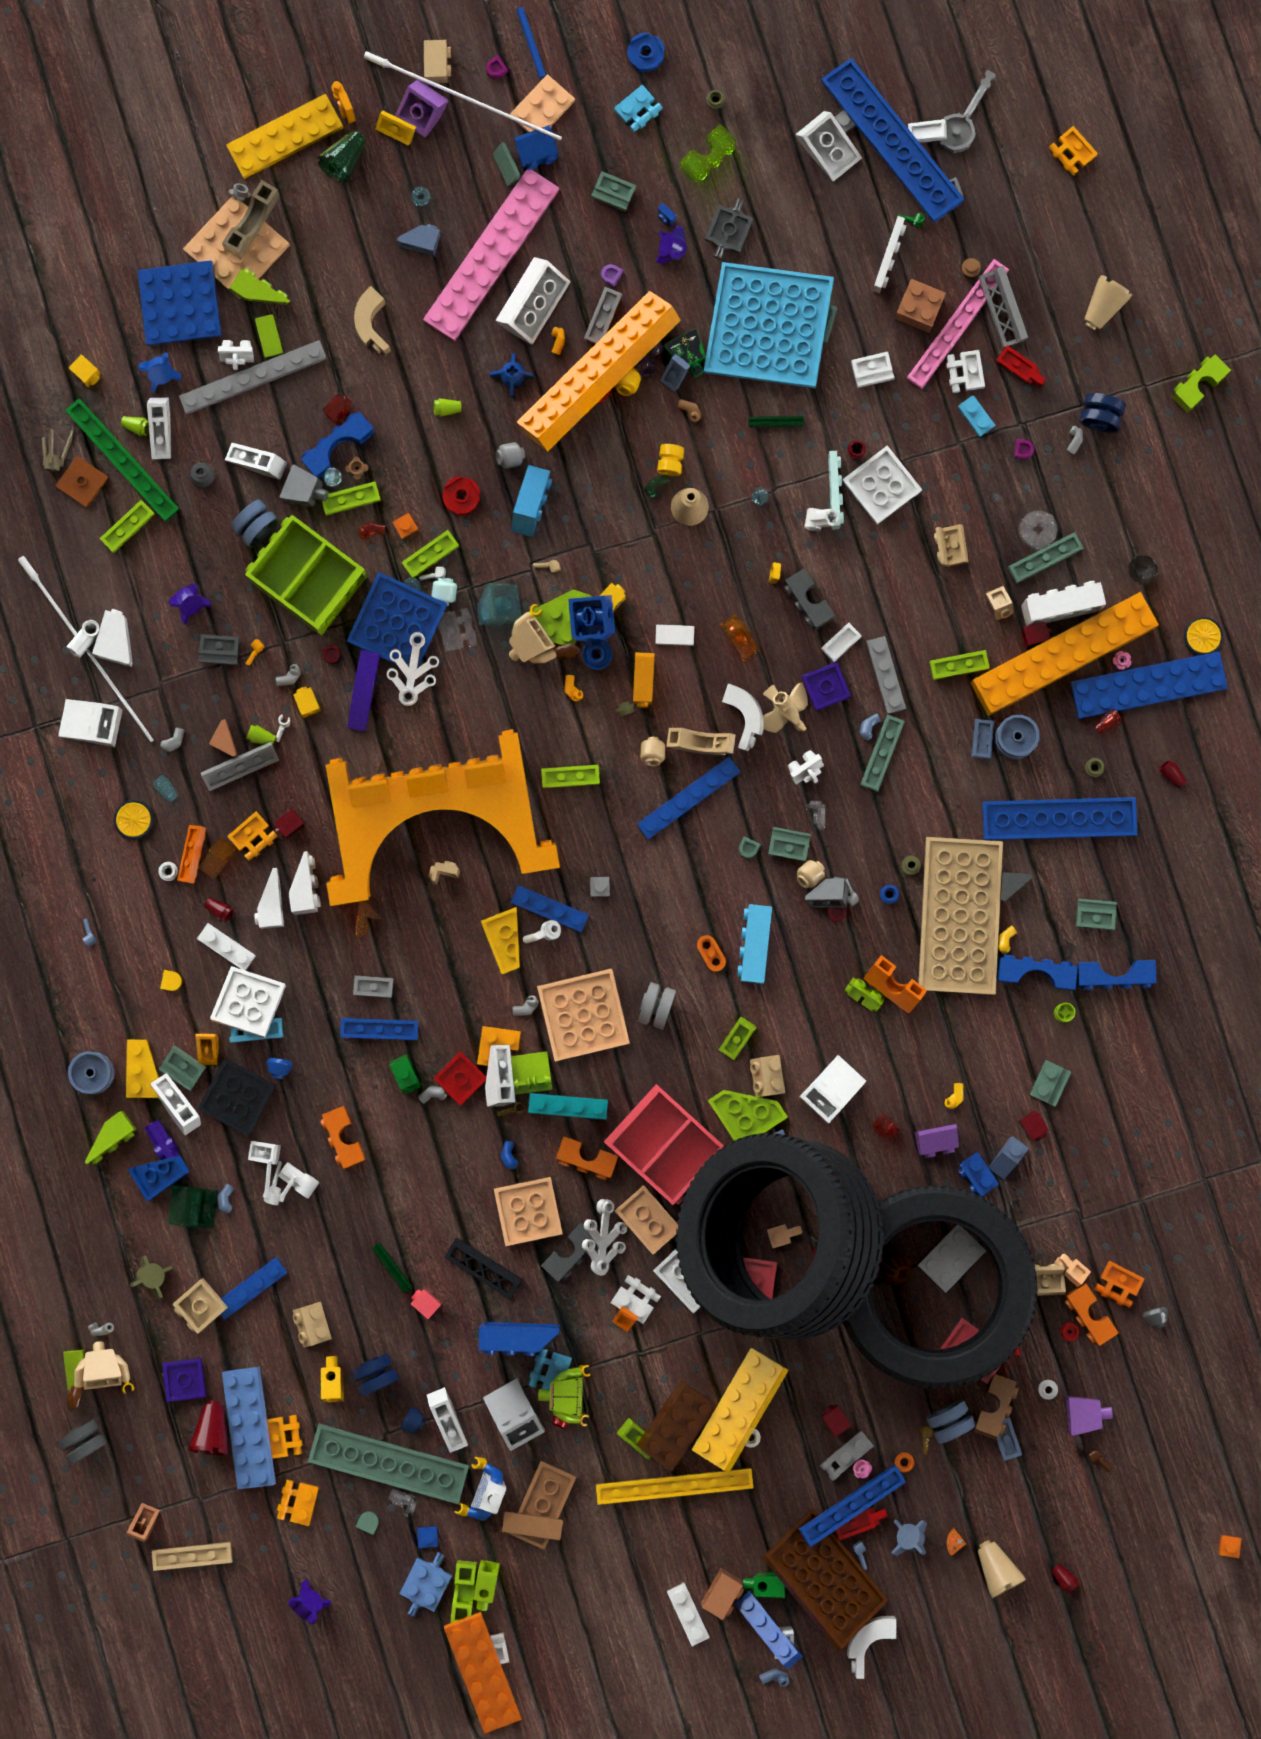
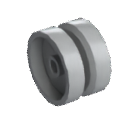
[637,982,676,1030]

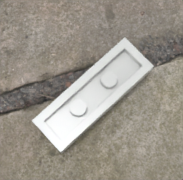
[197,923,256,971]
[667,1582,710,1646]

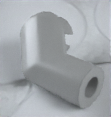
[1067,426,1083,454]
[276,664,301,686]
[160,728,185,752]
[513,995,538,1016]
[417,1086,447,1104]
[88,1322,114,1336]

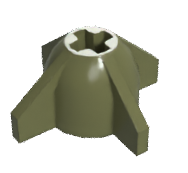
[130,1255,173,1299]

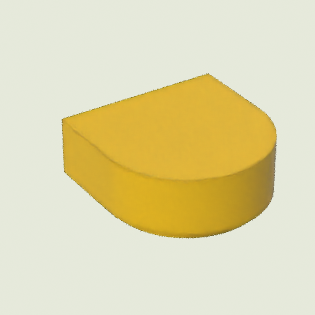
[769,562,781,584]
[160,970,182,991]

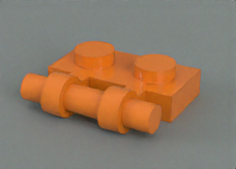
[1094,1261,1144,1308]

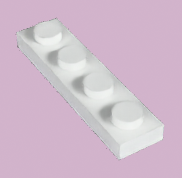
[873,216,906,293]

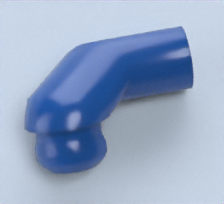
[500,1140,518,1169]

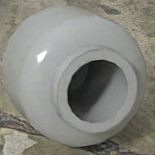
[496,442,525,469]

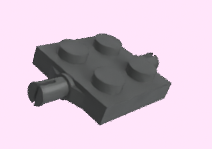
[705,198,753,260]

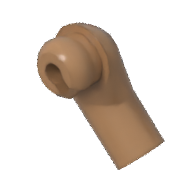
[678,399,701,422]

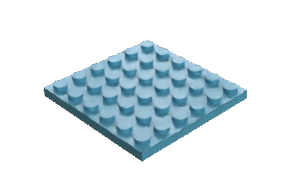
[704,262,834,388]

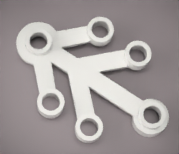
[387,632,439,706]
[582,1199,627,1276]

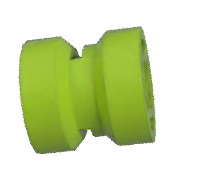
[1053,1003,1076,1023]

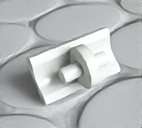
[218,340,254,370]
[788,750,824,785]

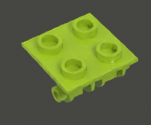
[511,1051,552,1095]

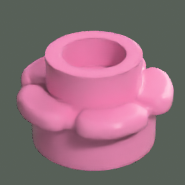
[1113,651,1131,670]
[853,1460,872,1479]

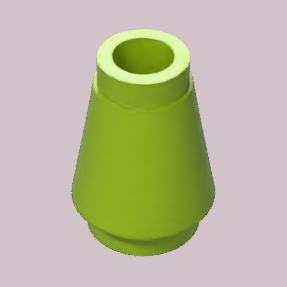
[433,398,461,417]
[121,416,149,436]
[246,725,276,745]

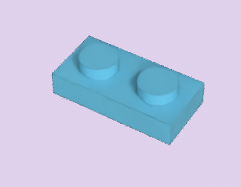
[957,395,995,438]

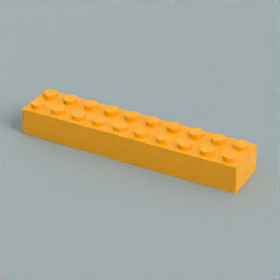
[517,291,681,452]
[970,592,1159,716]

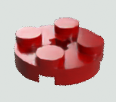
[442,477,480,516]

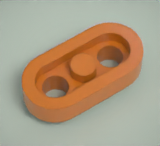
[697,935,726,972]

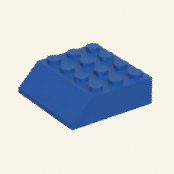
[479,1322,561,1356]

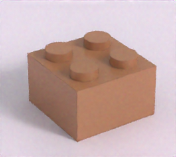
[895,279,946,333]
[701,1568,744,1620]

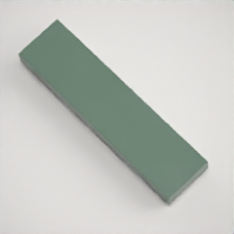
[1007,532,1084,584]
[860,714,905,792]

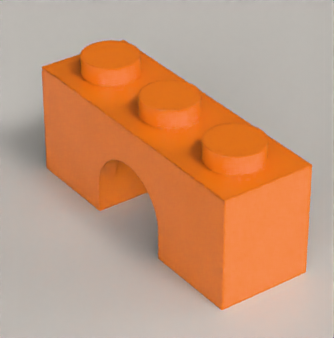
[863,955,927,1014]
[321,1106,366,1169]
[556,1137,618,1180]
[1064,1283,1119,1346]

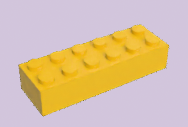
[692,1348,789,1472]

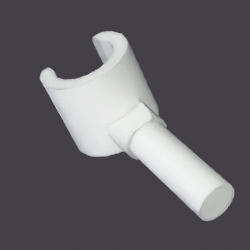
[419,567,446,581]
[275,715,290,742]

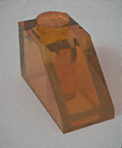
[720,614,759,661]

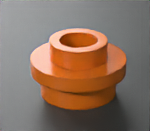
[895,1452,914,1472]

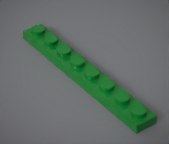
[65,398,180,522]

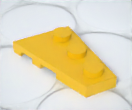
[481,907,520,975]
[126,1040,159,1098]

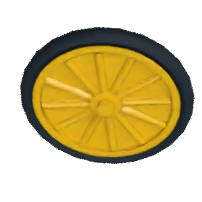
[1183,616,1224,656]
[113,800,154,840]

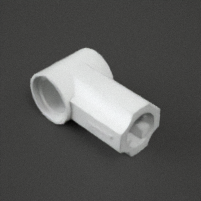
[804,508,839,531]
[66,620,100,658]
[278,1162,319,1199]

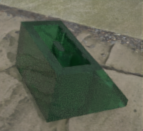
[168,1185,218,1229]

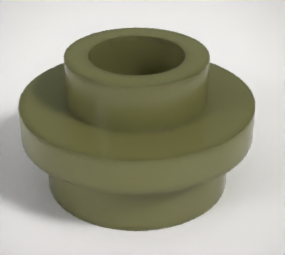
[706,90,725,109]
[615,701,634,716]
[1085,758,1104,777]
[901,856,921,875]

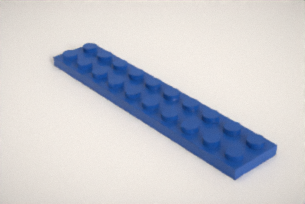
[821,58,964,223]

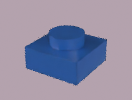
[657,203,676,226]
[417,1526,438,1548]

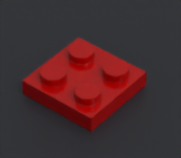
[433,1051,487,1106]

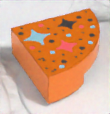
[946,1527,966,1556]

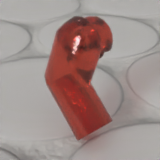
[358,522,386,539]

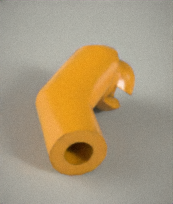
[551,327,565,355]
[564,675,583,701]

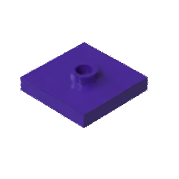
[801,662,851,712]
[162,1358,206,1402]

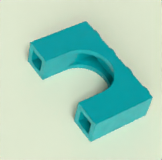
[528,1093,608,1120]

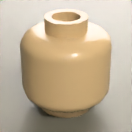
[640,737,665,767]
[797,860,825,889]

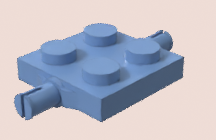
[400,1552,453,1617]

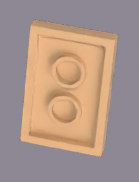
[510,74,575,133]
[615,1185,678,1254]

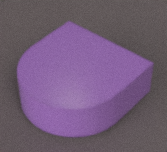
[601,264,623,288]

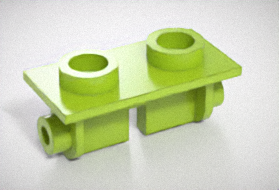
[844,978,885,1012]

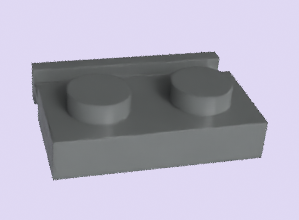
[198,634,240,665]

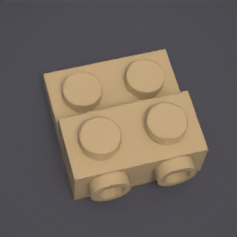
[173,1278,228,1334]

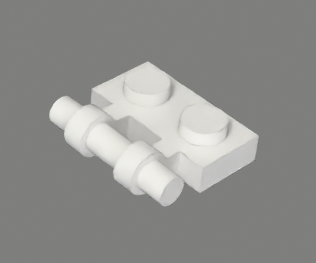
[946,350,985,393]
[611,1275,661,1324]

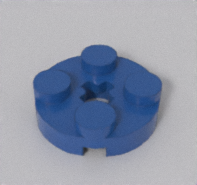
[627,33,665,72]

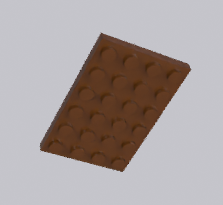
[762,1508,888,1651]

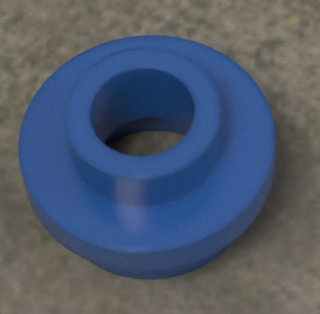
[880,885,899,904]

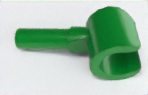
[897,213,925,227]

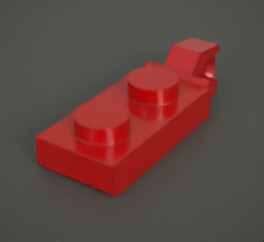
[995,345,1046,388]
[835,1507,887,1540]

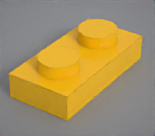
[375,111,416,146]

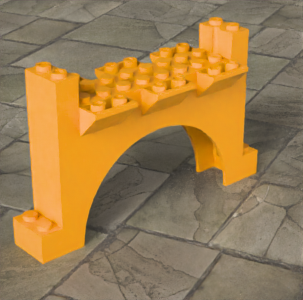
[326,729,560,906]

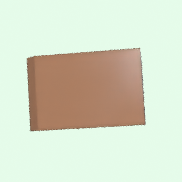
[209,719,238,758]
[126,1503,160,1542]

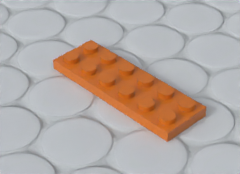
[444,1612,522,1734]

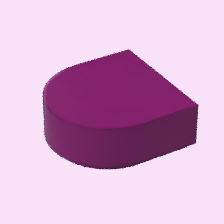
[486,55,508,79]
[1014,439,1034,460]

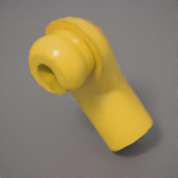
[998,925,1017,954]
[944,1083,964,1109]

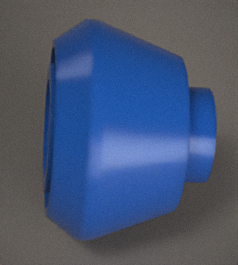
[266,1058,293,1079]

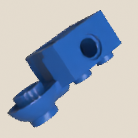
[568,595,615,670]

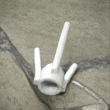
[263,1160,296,1205]

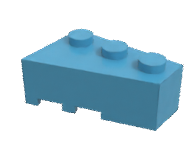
[511,465,552,537]

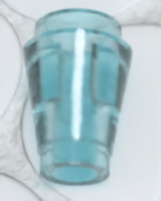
[151,774,179,803]

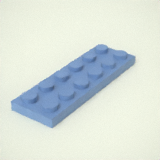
[222,1366,276,1489]

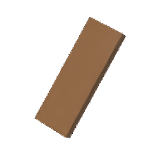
[502,1511,563,1540]

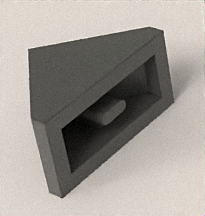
[1000,872,1033,903]

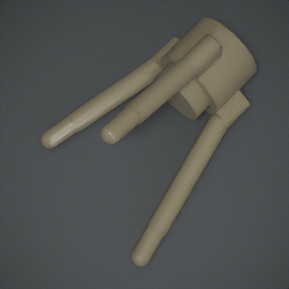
[42,429,75,471]

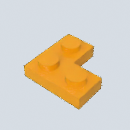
[477,1026,521,1066]

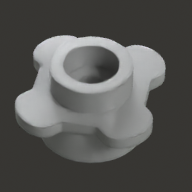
[228,183,250,201]

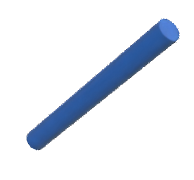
[516,7,546,79]

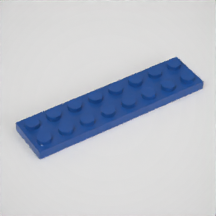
[1070,651,1228,719]
[982,797,1137,840]

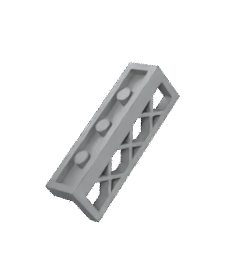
[979,266,1028,348]

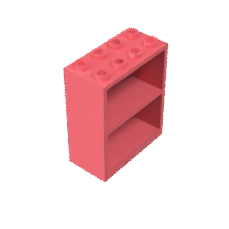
[604,1084,724,1205]

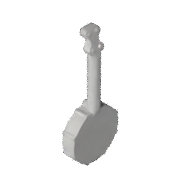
[939,70,996,154]

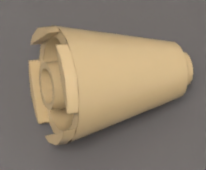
[1084,275,1133,331]
[671,488,709,526]
[978,1540,1026,1598]

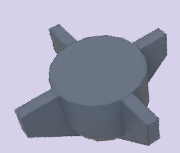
[891,1519,927,1556]

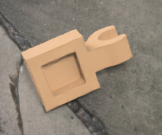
[767,1224,802,1248]
[1054,1253,1091,1287]

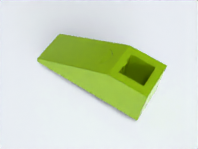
[228,269,290,305]
[85,1111,137,1165]

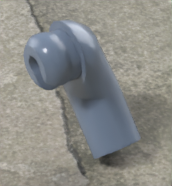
[860,713,881,740]
[217,1183,235,1214]
[759,1668,789,1687]

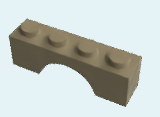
[222,180,280,259]

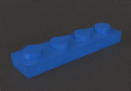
[510,885,589,933]
[340,1018,419,1040]
[220,1257,288,1320]

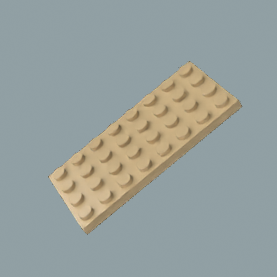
[918,837,1003,995]

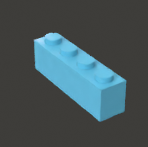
[737,904,772,984]

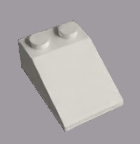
[795,111,862,182]

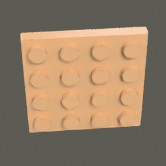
[183,196,290,300]
[537,969,630,1062]

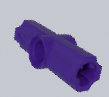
[144,1120,189,1170]

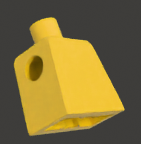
[321,1356,344,1402]

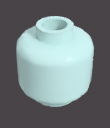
[432,578,457,606]

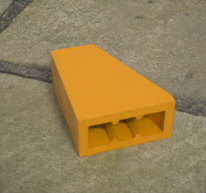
[633,652,655,708]

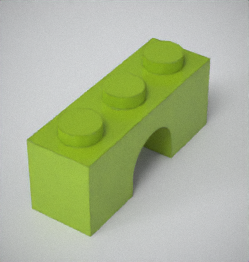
[1172,354,1231,413]
[451,1560,477,1623]

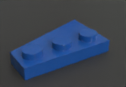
[127,1155,189,1202]

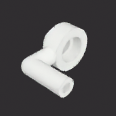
[523,920,561,943]

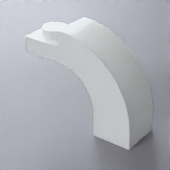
[722,684,764,751]
[847,1616,896,1679]

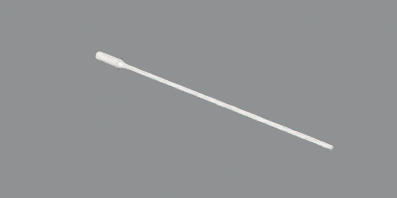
[364,51,562,140]
[18,556,154,743]

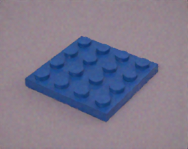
[137,260,222,346]
[347,572,448,668]

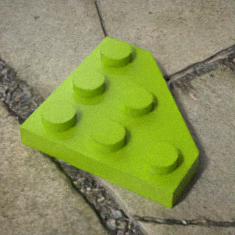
[528,590,591,646]
[707,1090,788,1141]

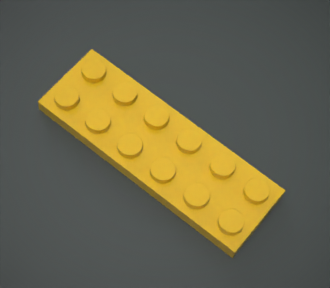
[226,94,343,179]

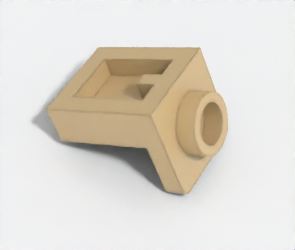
[986,586,1014,620]

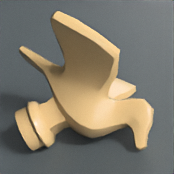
[763,683,808,733]

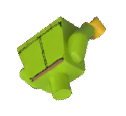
[538,1365,590,1426]

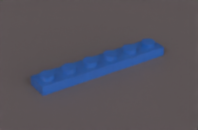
[637,757,740,840]
[799,1465,906,1547]

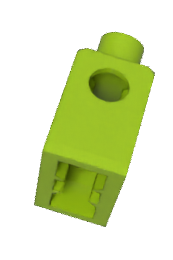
[473,1560,500,1611]

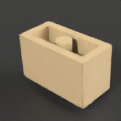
[424,40,451,83]

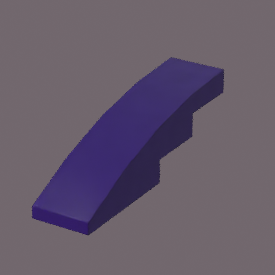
[347,650,380,731]

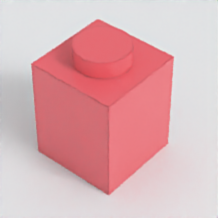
[411,1288,442,1319]

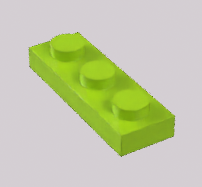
[322,481,381,516]
[99,500,155,553]
[401,530,459,579]
[929,650,990,680]
[541,765,600,788]

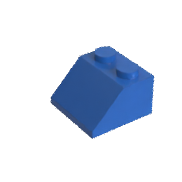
[514,125,558,171]

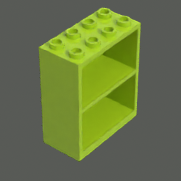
[245,515,368,636]

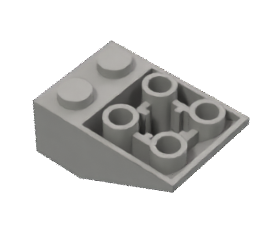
[483,1378,545,1451]

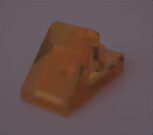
[199,838,237,880]
[355,900,382,938]

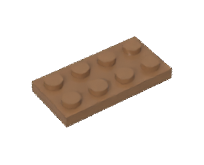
[509,1460,577,1550]

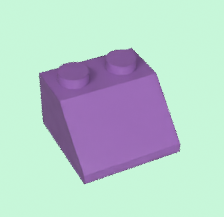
[395,80,449,137]
[914,1124,959,1158]

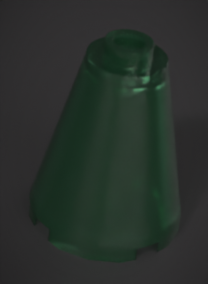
[317,130,366,183]

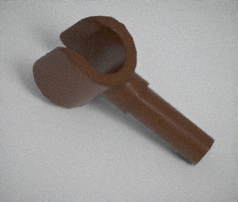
[1087,1449,1111,1472]

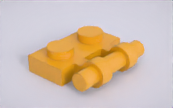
[331,81,356,124]
[1049,126,1098,176]
[227,811,278,861]
[267,1414,303,1459]
[277,1479,319,1526]

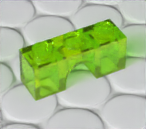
[679,124,736,183]

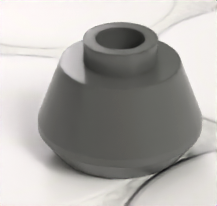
[189,462,215,488]
[1142,1306,1168,1329]

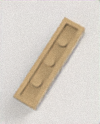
[152,1542,233,1571]

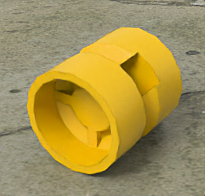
[657,444,685,476]

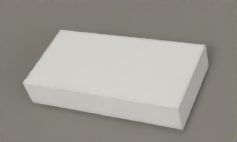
[908,119,947,143]
[821,623,862,662]
[656,625,694,646]

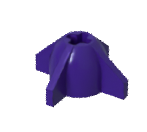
[656,225,687,264]
[168,584,211,624]
[288,1579,331,1624]

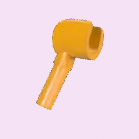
[246,639,264,666]

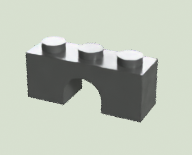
[784,568,835,631]
[541,1223,597,1282]

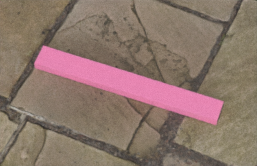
[906,259,1009,390]

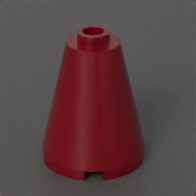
[188,1401,228,1456]

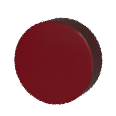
[322,644,341,664]
[827,908,847,922]

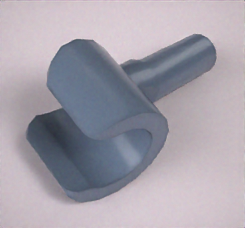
[82,919,96,947]
[853,1541,867,1570]

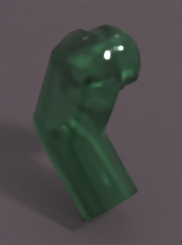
[644,474,670,497]

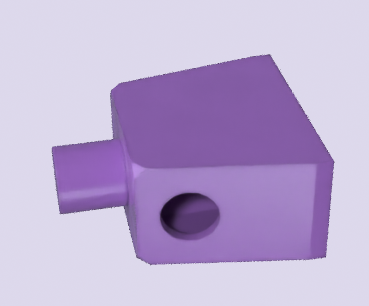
[1066,1396,1113,1435]

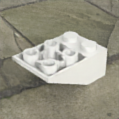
[58,699,122,747]
[289,851,321,915]
[799,1055,866,1123]

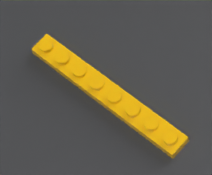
[596,1468,753,1505]

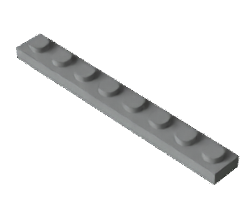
[179,340,327,415]

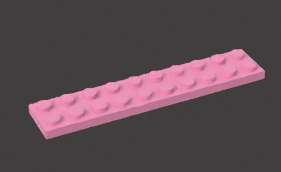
[423,169,559,342]

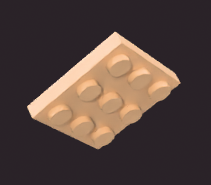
[494,1177,563,1246]

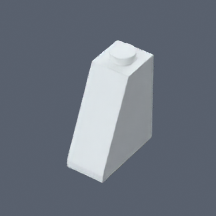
[92,609,133,667]

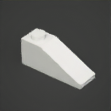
[147,397,171,459]
[225,443,287,480]
[255,868,284,929]
[485,1045,515,1107]
[150,1073,201,1135]
[427,1387,468,1453]

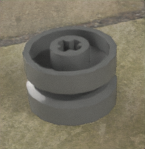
[56,1419,108,1466]

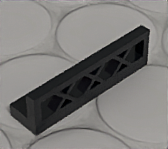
[445,1237,522,1299]

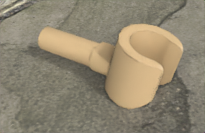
[533,560,561,573]

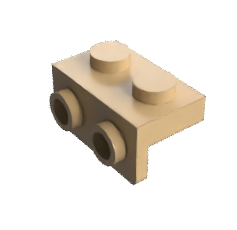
[934,524,969,567]
[429,861,460,885]
[750,1055,785,1097]
[1035,1264,1066,1296]
[293,1302,332,1347]

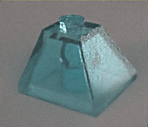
[477,583,522,626]

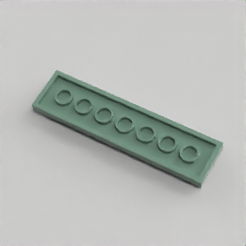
[308,1423,469,1504]

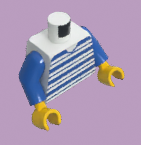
[454,1457,506,1521]

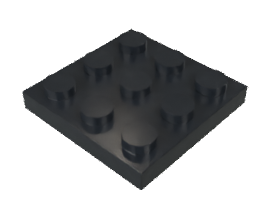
[197,1058,276,1136]

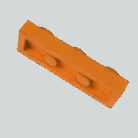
[177,825,206,884]

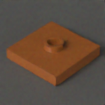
[55,456,109,508]

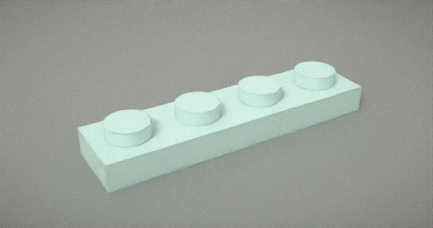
[828,451,844,530]

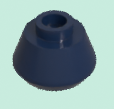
[401,1408,426,1433]

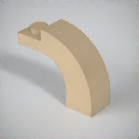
[354,286,391,356]
[666,728,736,755]

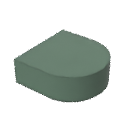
[739,836,761,859]
[356,1511,379,1535]

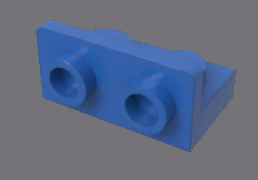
[958,1152,999,1197]

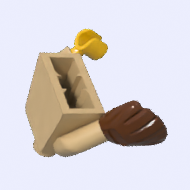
[509,604,580,663]
[66,1342,134,1411]

